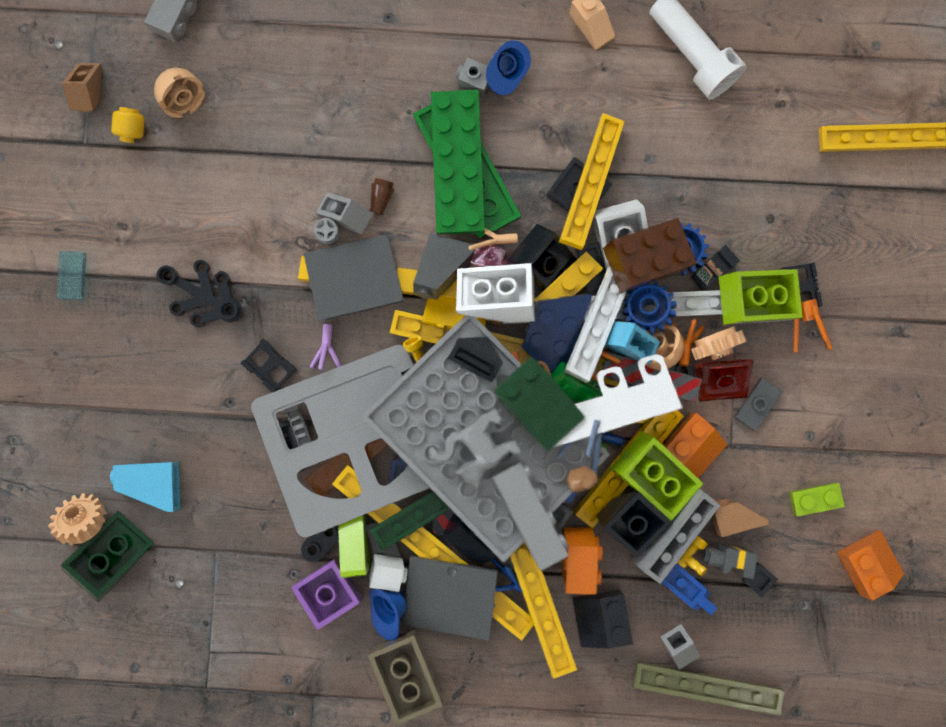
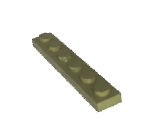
[633,661,784,715]

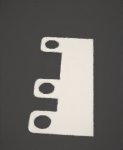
[554,354,682,447]

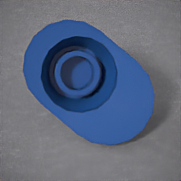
[486,40,531,95]
[369,588,407,641]

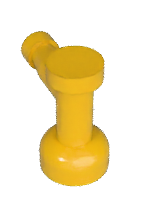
[403,336,427,363]
[677,536,708,576]

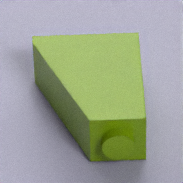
[338,514,371,578]

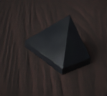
[448,337,503,382]

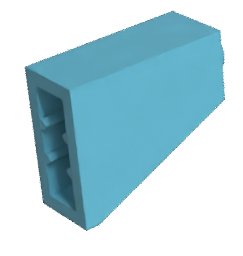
[603,321,660,364]
[110,462,181,512]

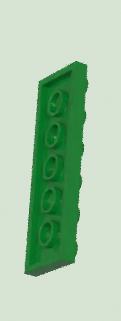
[431,90,485,235]
[412,104,521,240]

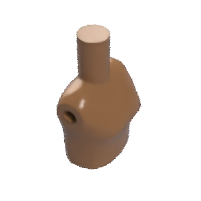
[566,466,598,492]

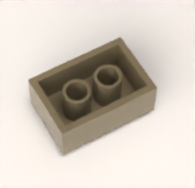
[368,629,444,726]

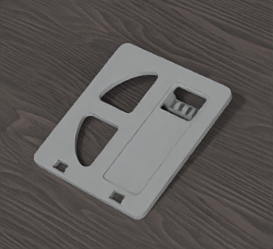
[251,345,430,537]

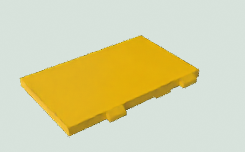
[422,298,486,329]

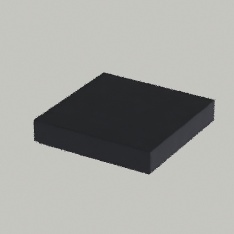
[546,157,612,212]

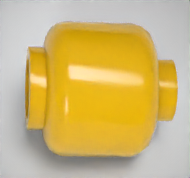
[111,107,145,143]

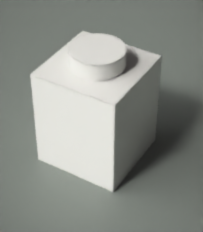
[369,554,407,592]

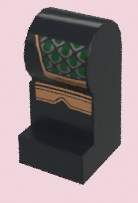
[691,245,740,291]

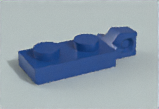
[662,563,717,615]

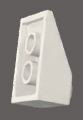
[593,199,648,271]
[456,263,535,323]

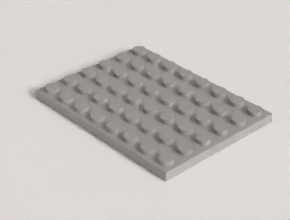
[361,315,610,562]

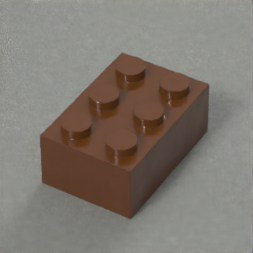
[603,218,697,294]

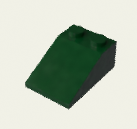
[494,356,585,452]
[61,511,154,603]

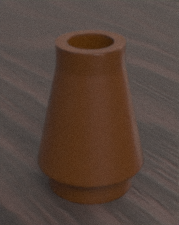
[370,178,395,215]

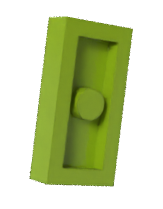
[789,483,845,517]

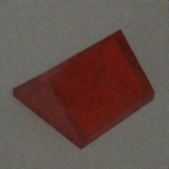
[695,359,754,402]

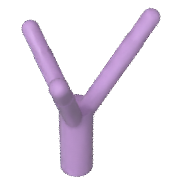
[310,324,342,370]

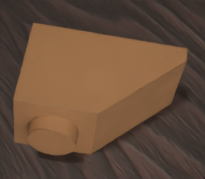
[62,63,102,113]
[711,498,769,537]

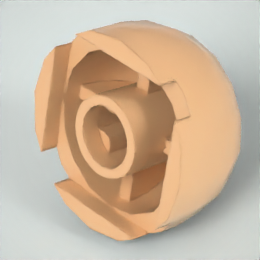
[154,67,205,118]
[645,324,684,370]

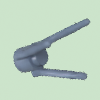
[557,420,603,473]

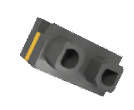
[702,543,757,579]

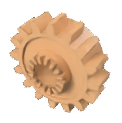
[691,326,746,360]
[48,493,107,546]

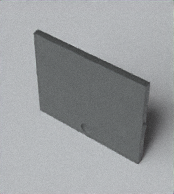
[303,234,404,322]
[403,556,498,640]

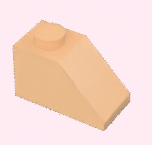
[569,0,615,51]

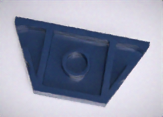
[522,293,592,374]

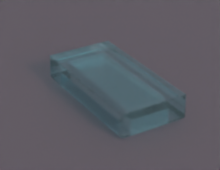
[57,251,86,300]

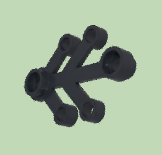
[156,260,243,328]

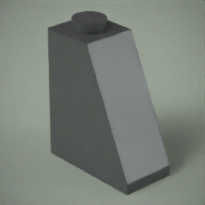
[413,233,476,300]

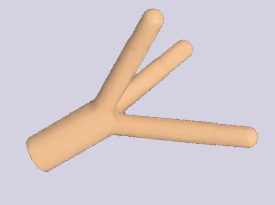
[468,228,518,255]

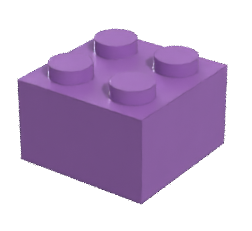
[291,556,363,630]

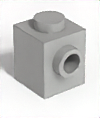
[456,57,489,98]
[660,624,700,669]

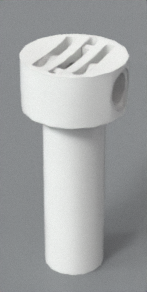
[649,0,747,100]

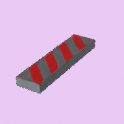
[602,352,702,403]

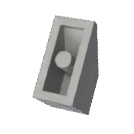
[316,192,372,234]

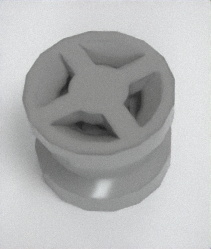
[314,218,340,245]

